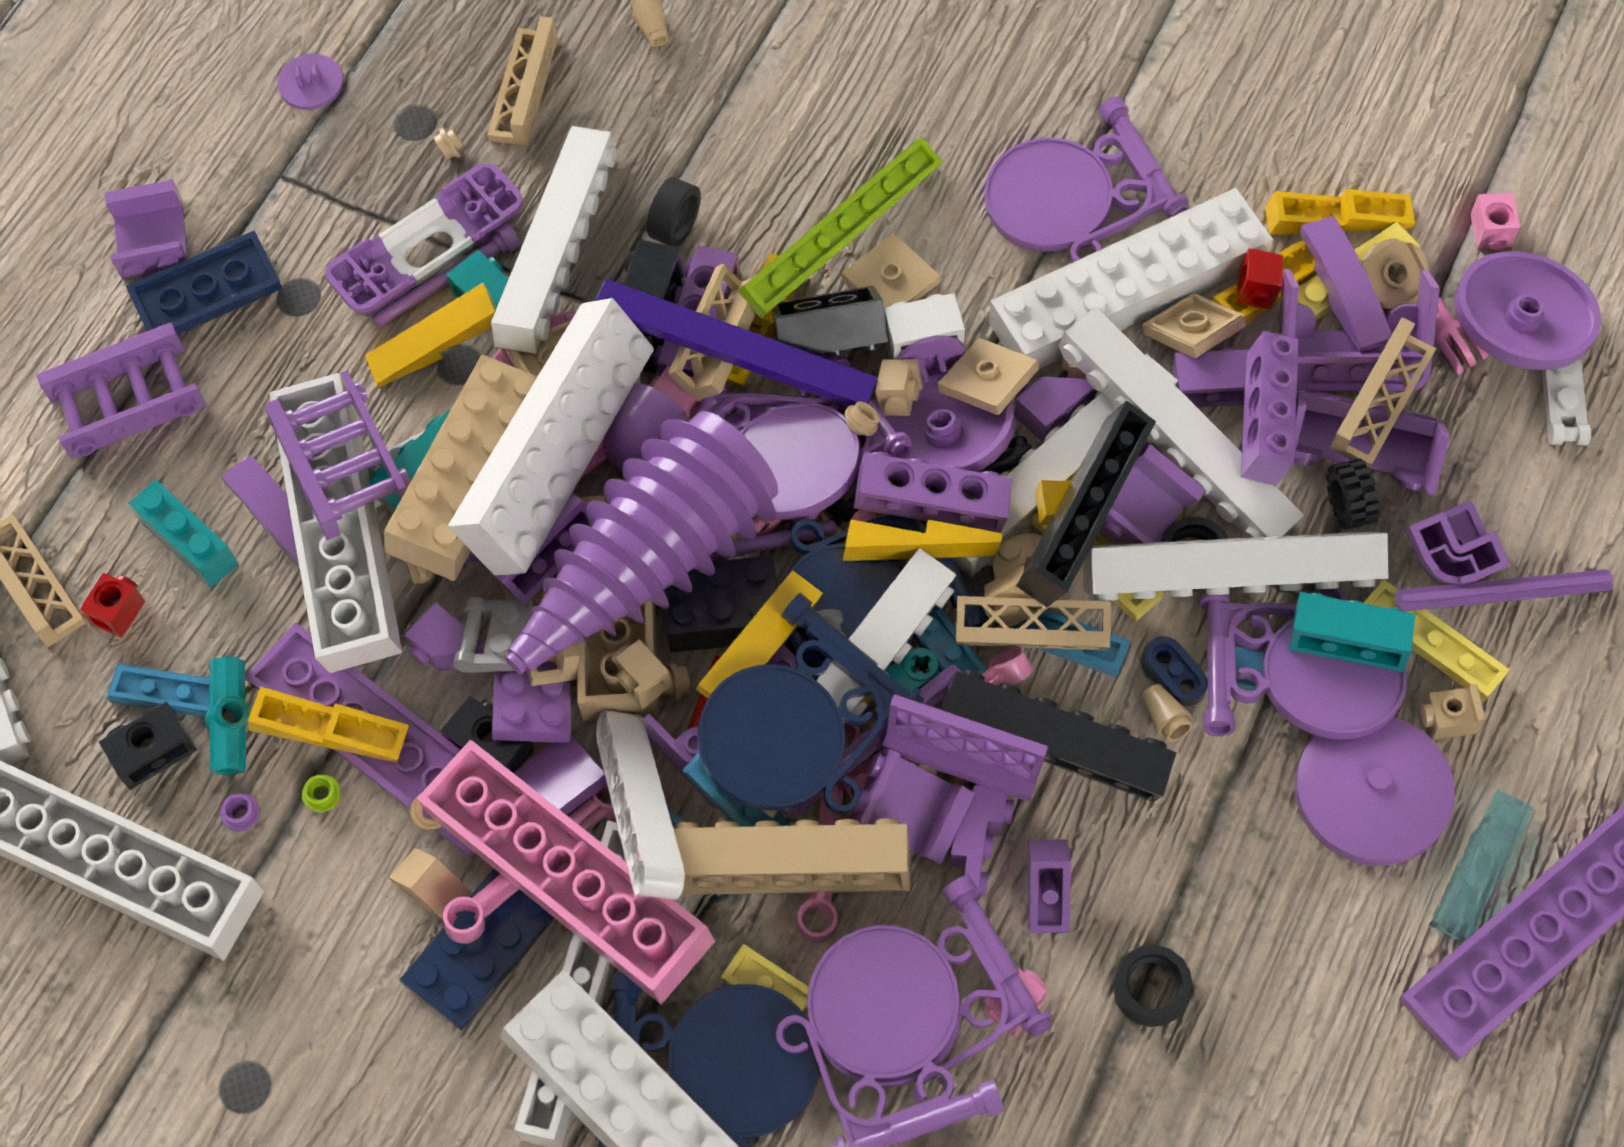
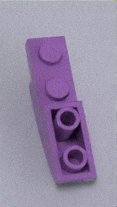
[950,784,1014,897]

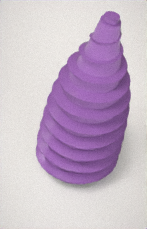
[505,411,778,675]

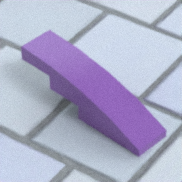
[1300,216,1392,353]
[221,455,299,567]

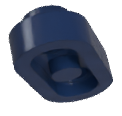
[1144,637,1208,706]

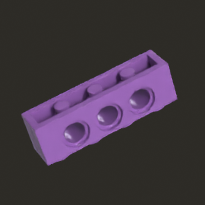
[654,245,740,378]
[1241,331,1298,486]
[854,452,1012,533]

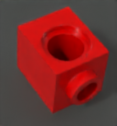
[1237,248,1283,310]
[79,573,145,638]

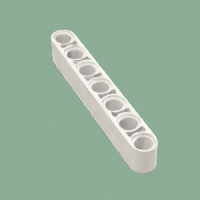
[596,710,685,900]

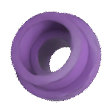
[220,793,260,832]

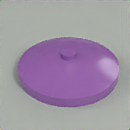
[1454,251,1601,370]
[877,368,1015,472]
[1294,717,1455,865]

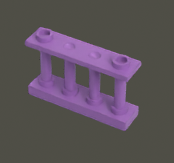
[36,322,206,459]
[264,370,411,541]

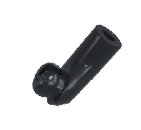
[986,436,1032,474]

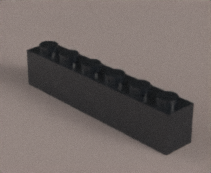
[1016,400,1156,607]
[940,670,1177,802]

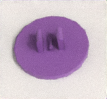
[277,54,344,110]
[896,336,965,381]

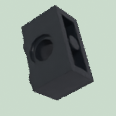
[440,695,535,773]
[98,701,197,790]

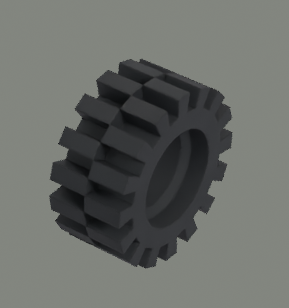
[1326,458,1380,530]

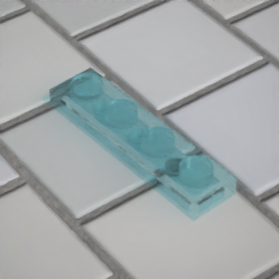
[1429,789,1534,942]

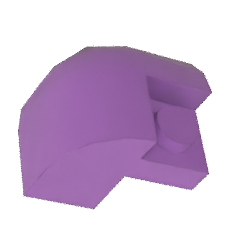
[603,383,689,472]
[1404,500,1511,585]

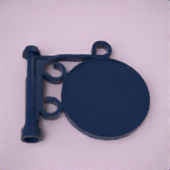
[785,515,989,669]
[697,592,925,815]
[595,973,819,1147]

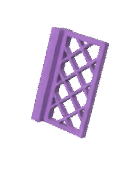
[881,694,1048,802]

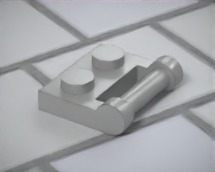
[453,597,534,673]

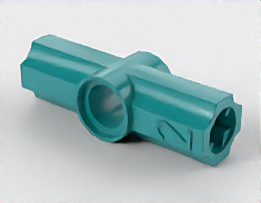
[205,656,250,775]

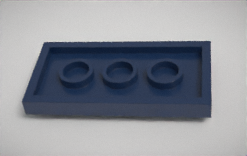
[126,230,283,335]
[399,868,555,1031]

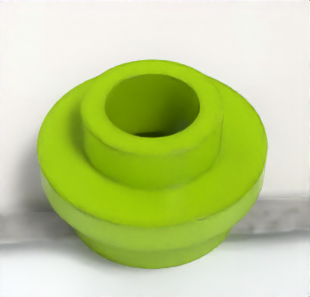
[302,775,341,813]

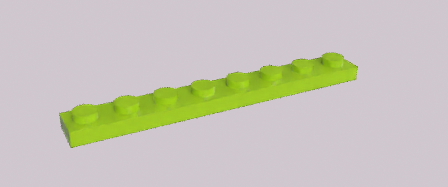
[738,136,943,318]

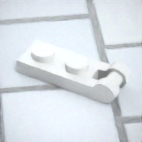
[1541,359,1591,446]

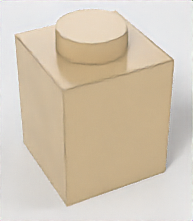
[984,564,1041,628]

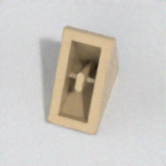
[389,848,472,922]

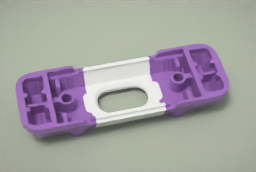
[326,163,523,316]

